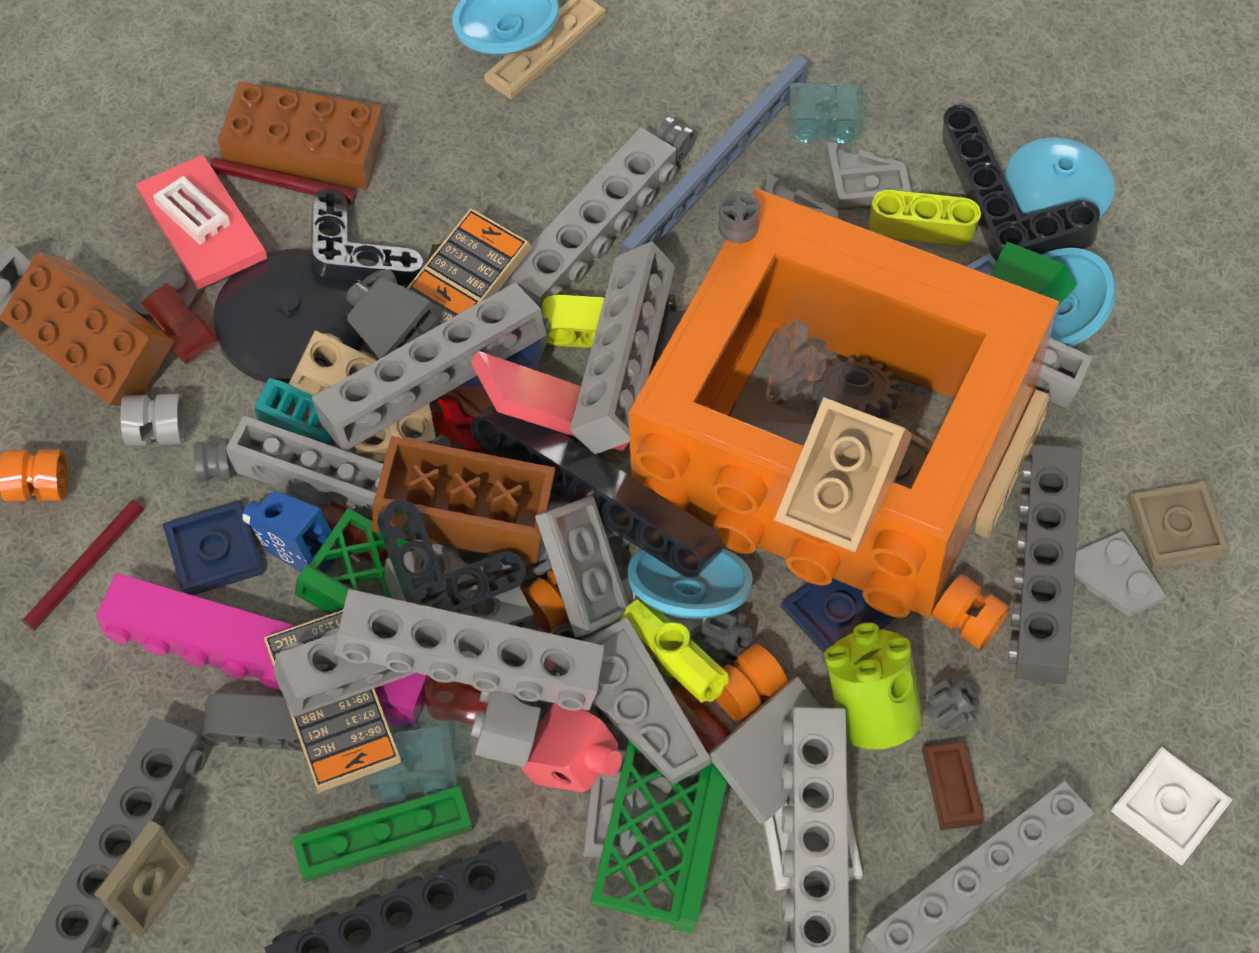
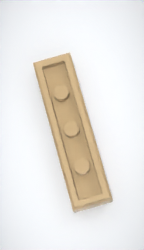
[484,0,606,100]
[975,390,1050,539]

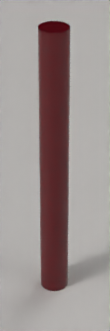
[211,157,356,204]
[22,500,144,631]

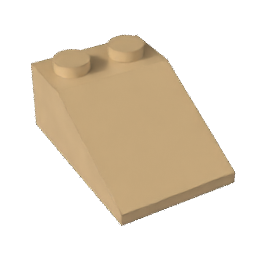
[774,397,912,553]

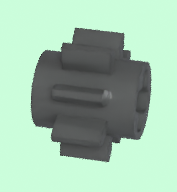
[700,610,752,662]
[926,678,980,732]

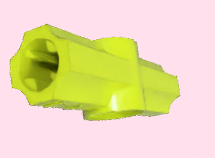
[619,599,729,703]

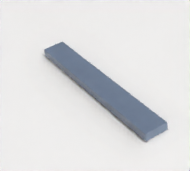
[622,55,808,254]

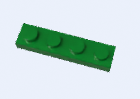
[291,786,473,883]

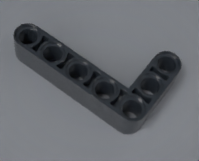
[942,104,1100,261]

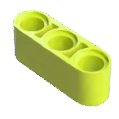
[868,190,981,246]
[542,295,605,348]

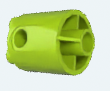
[824,623,923,749]

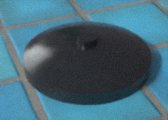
[213,249,364,385]

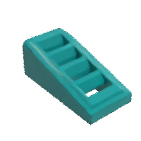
[254,378,333,446]

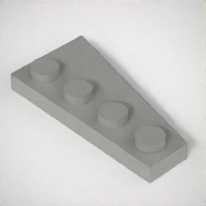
[583,618,711,784]

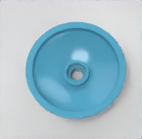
[452,0,559,55]
[1004,137,1115,226]
[1042,248,1116,347]
[627,548,753,619]

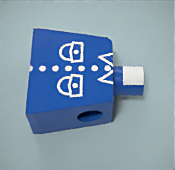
[243,491,340,573]

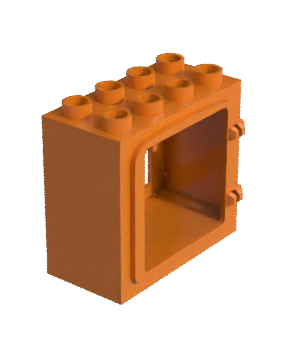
[629,188,1059,618]

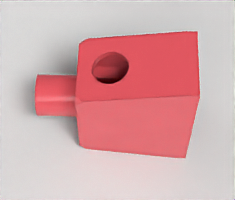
[519,703,622,792]

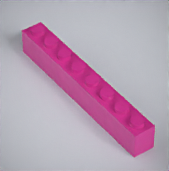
[96,573,433,726]

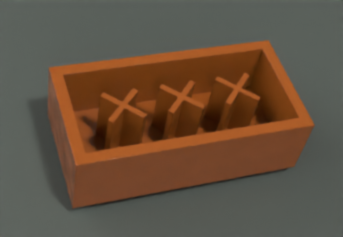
[218,81,385,190]
[0,253,175,406]
[372,436,555,563]

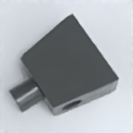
[346,278,444,358]

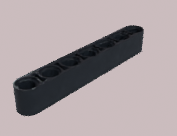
[470,404,723,578]

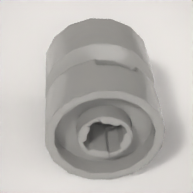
[120,394,186,446]

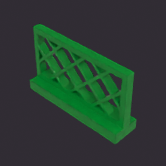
[295,508,478,615]
[590,740,727,934]

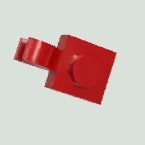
[431,397,490,455]

